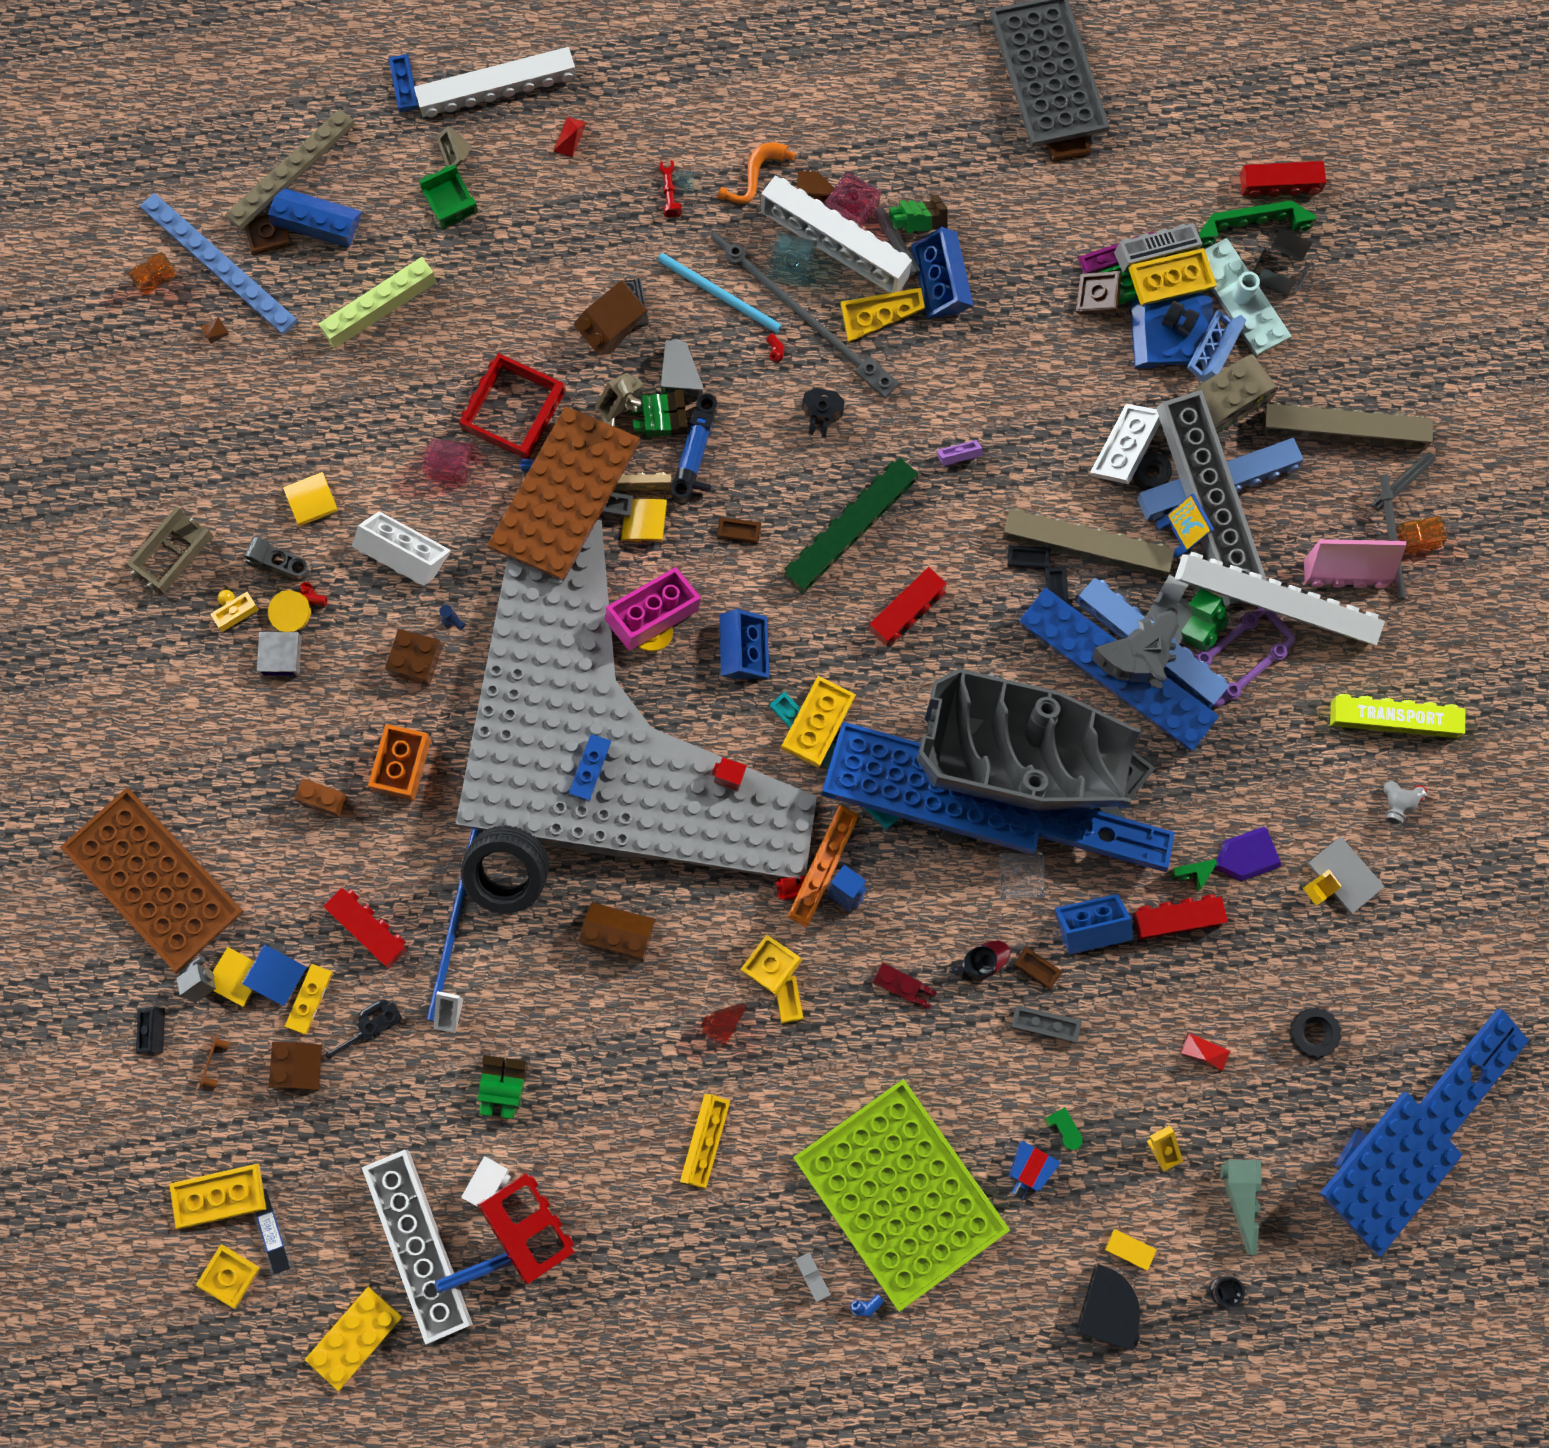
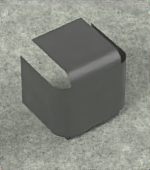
[1253,229,1316,295]

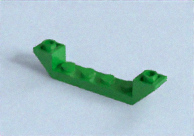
[1198,201,1317,248]

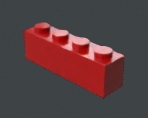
[1240,161,1327,198]
[868,567,947,647]
[323,887,408,969]
[1132,894,1228,940]

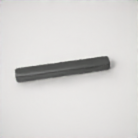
[873,207,921,277]
[1372,452,1436,511]

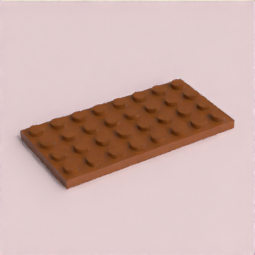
[487,406,640,581]
[60,787,244,973]

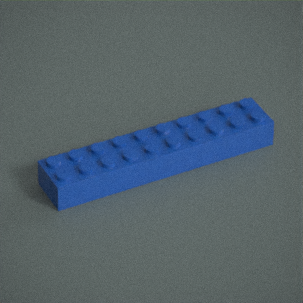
[1019,587,1219,752]

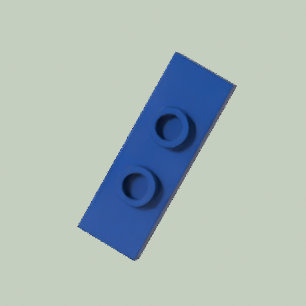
[569,734,611,802]

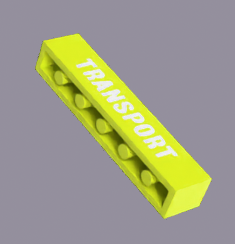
[1330,694,1465,738]

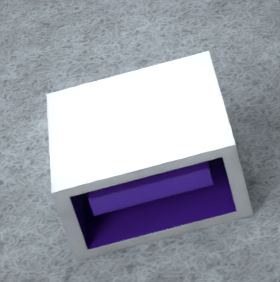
[257,632,302,676]

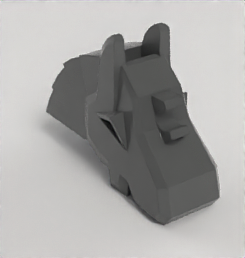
[1091,610,1179,689]

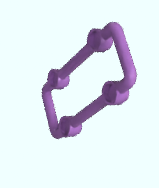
[1195,608,1296,707]

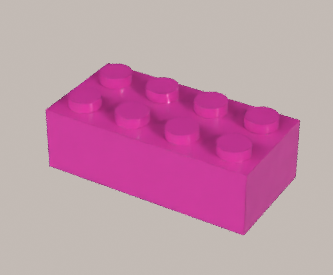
[605,567,701,651]

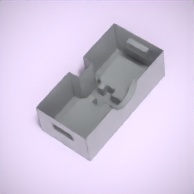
[795,1252,831,1302]

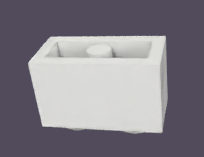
[461,1156,511,1207]

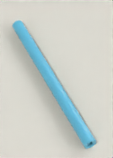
[657,253,782,334]

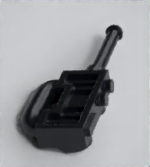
[326,999,403,1059]

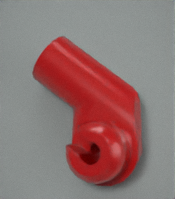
[766,333,785,363]
[300,582,328,606]

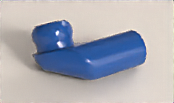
[850,1294,885,1317]

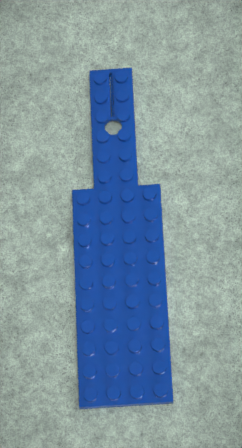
[821,722,1175,872]

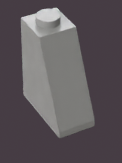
[661,339,703,397]

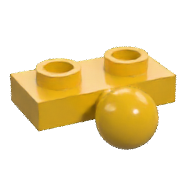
[210,590,259,632]

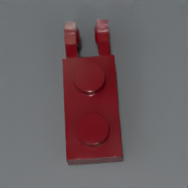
[872,962,937,1009]

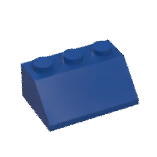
[719,609,769,679]
[1055,894,1133,954]

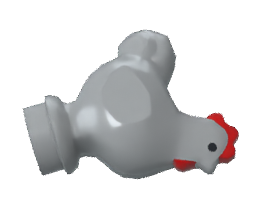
[1383,781,1427,826]

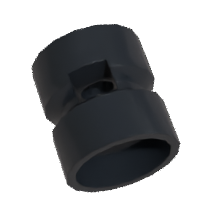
[1161,301,1200,338]
[1209,1276,1245,1307]

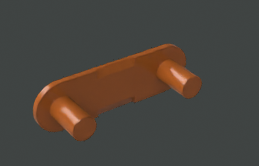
[198,1034,230,1089]

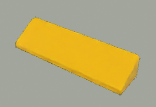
[680,1094,730,1189]

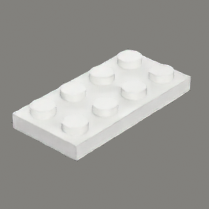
[1090,404,1161,484]

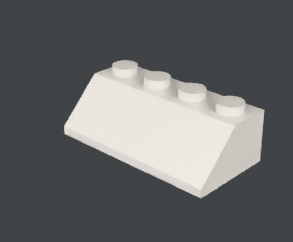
[352,511,451,586]

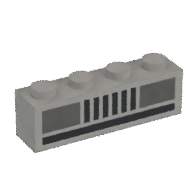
[1114,223,1202,274]

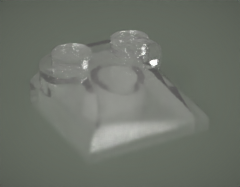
[998,851,1045,899]

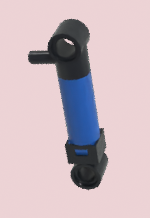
[671,393,717,504]

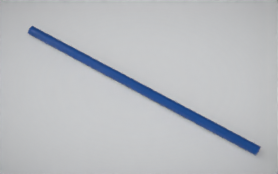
[427,829,481,1021]

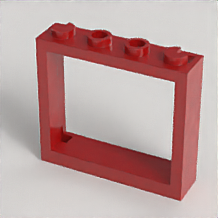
[459,353,566,459]

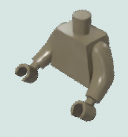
[595,373,643,427]

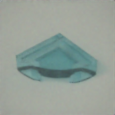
[674,170,695,192]

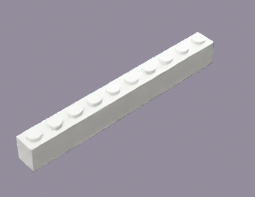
[1175,552,1385,645]

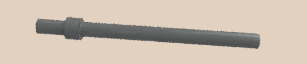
[1380,474,1406,599]

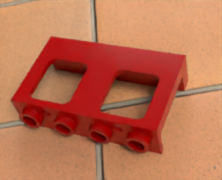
[476,1173,575,1284]

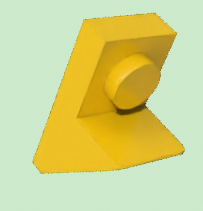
[1147,1126,1183,1172]

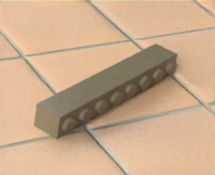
[1261,402,1433,449]
[1002,509,1175,578]

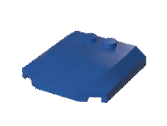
[1130,292,1216,368]

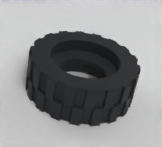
[1289,1008,1342,1058]

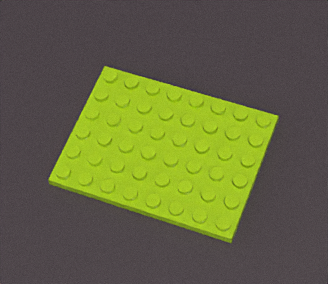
[793,1079,1010,1312]

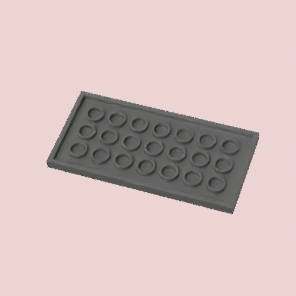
[990,0,1110,147]

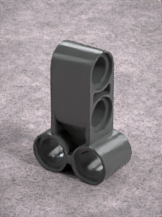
[244,537,308,581]

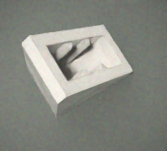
[434,991,463,1033]

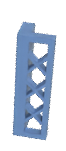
[1187,310,1246,382]

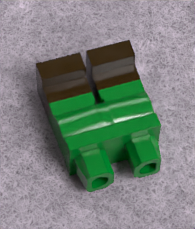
[889,195,948,234]
[631,389,688,438]
[477,1055,528,1120]

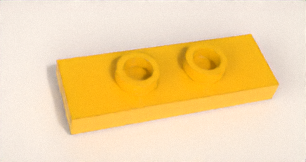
[285,964,333,1035]

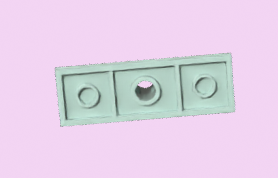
[1205,238,1292,357]

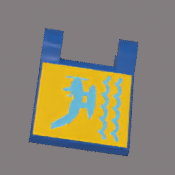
[1155,493,1214,559]

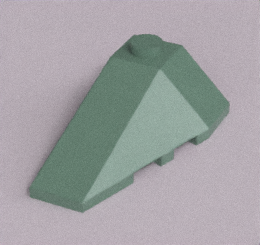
[1220,1160,1261,1255]

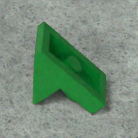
[1169,859,1217,892]

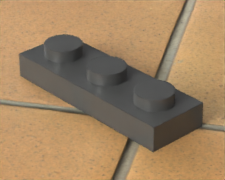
[1011,1005,1082,1043]

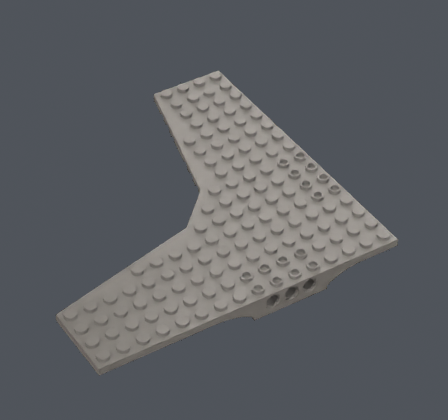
[456,517,817,881]

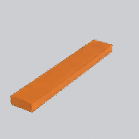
[787,805,860,928]

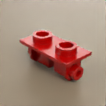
[776,875,806,901]

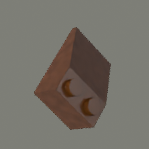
[573,280,648,355]

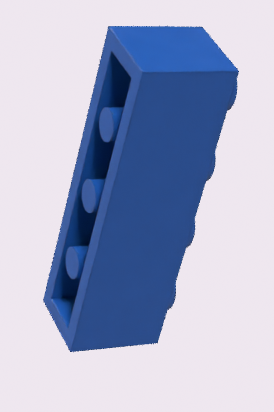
[828,865,867,912]

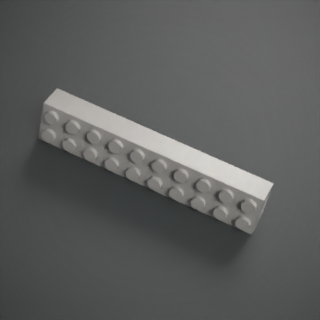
[1156,390,1267,606]

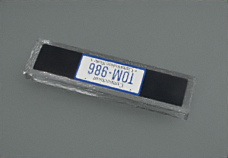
[253,1183,296,1280]

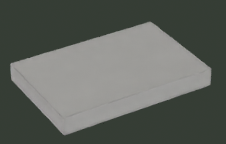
[1307,836,1385,915]

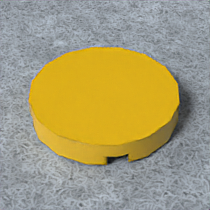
[268,590,311,632]

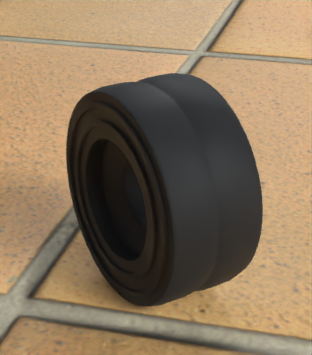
[1133,453,1172,491]

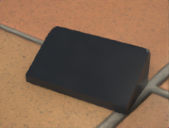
[136,1007,165,1054]

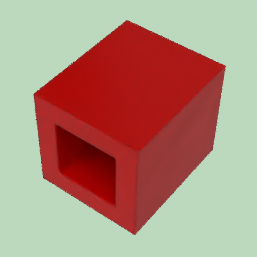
[712,757,747,791]

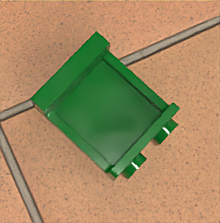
[419,165,478,229]

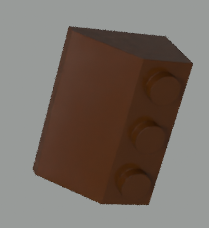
[578,902,656,961]

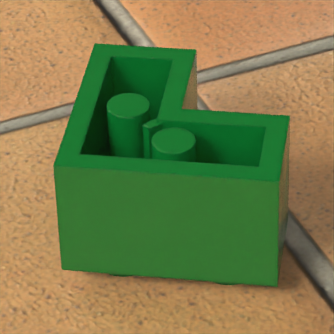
[1181,588,1229,652]

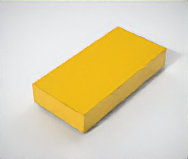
[776,975,804,1024]
[1105,1229,1157,1271]

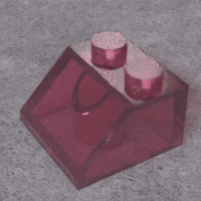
[825,171,881,229]
[422,438,474,483]

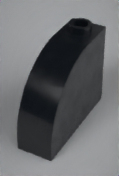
[1075,1264,1140,1351]

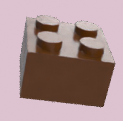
[385,629,443,686]

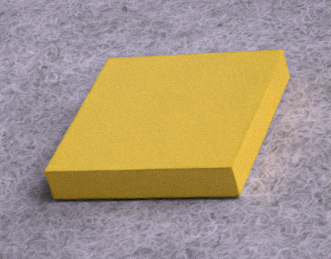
[740,935,803,995]
[213,947,254,1008]
[195,1244,261,1309]

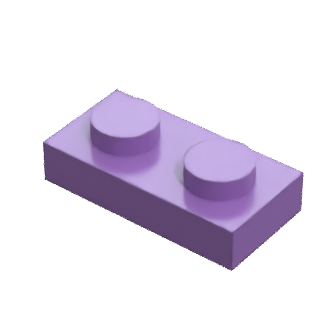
[937,440,983,466]

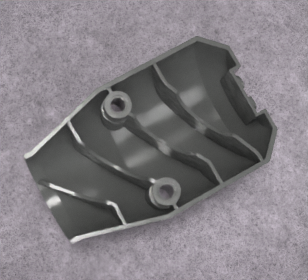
[917,669,1140,811]

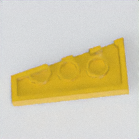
[840,288,925,343]

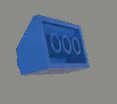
[268,188,362,248]
[911,227,974,319]

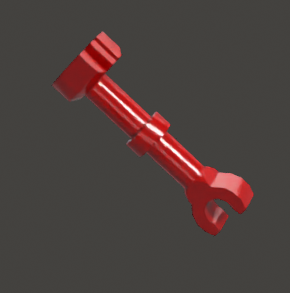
[659,160,682,218]

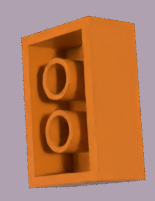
[368,724,431,801]

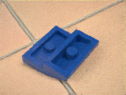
[242,944,307,1006]

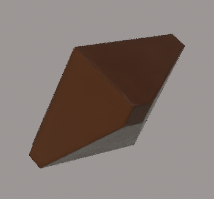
[201,317,229,344]

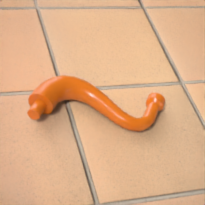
[717,142,796,204]

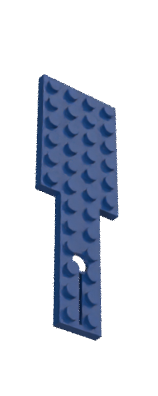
[1320,1009,1529,1257]

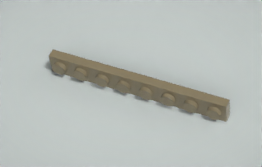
[225,109,355,230]

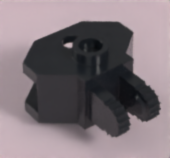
[802,388,845,438]

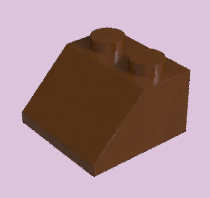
[269,1042,322,1090]

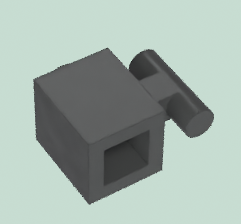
[176,955,216,1003]

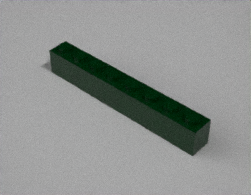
[784,457,919,595]

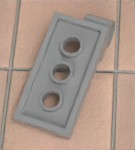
[1145,575,1192,644]

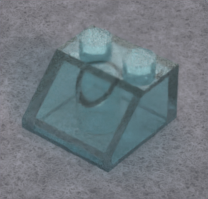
[768,232,817,288]

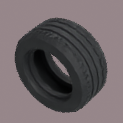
[461,825,549,914]

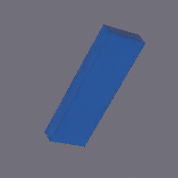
[388,54,419,113]

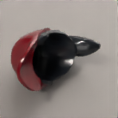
[949,940,1011,979]

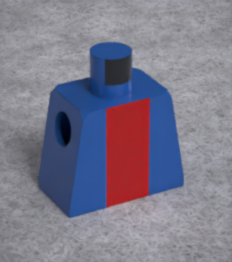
[1008,1141,1061,1200]

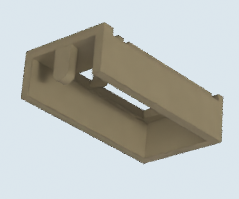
[127,506,214,594]

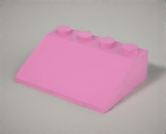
[1304,539,1406,588]

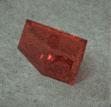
[700,1003,747,1047]

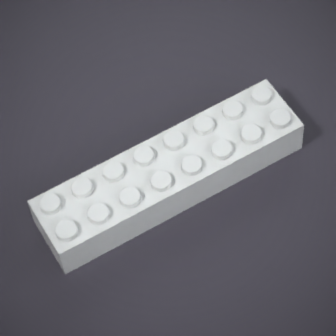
[761,175,912,293]
[362,1150,473,1344]

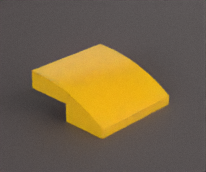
[283,472,338,526]
[621,499,667,543]

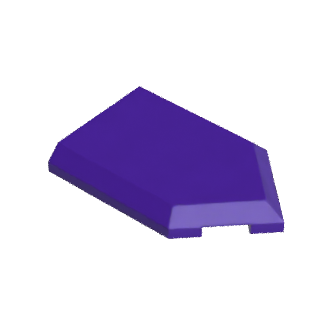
[1214,827,1281,882]

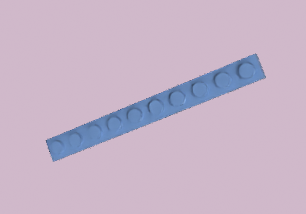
[140,193,298,335]

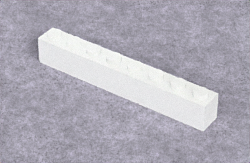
[414,47,576,117]

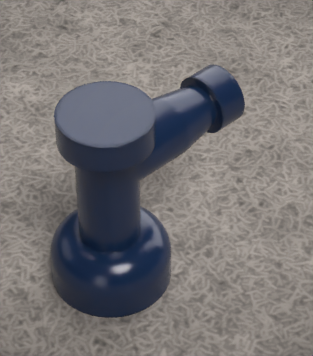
[439,605,466,630]

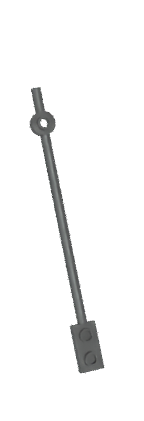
[711,232,899,399]

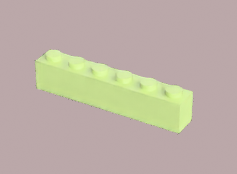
[318,257,437,349]

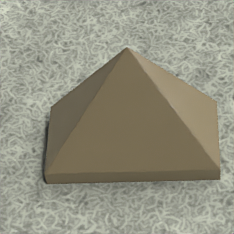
[436,126,471,167]

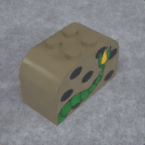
[1191,355,1278,434]

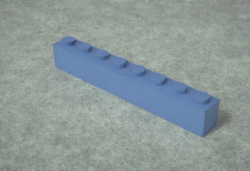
[1137,438,1304,522]
[1076,578,1230,709]

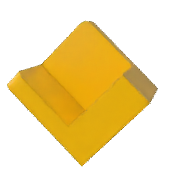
[1303,869,1342,906]

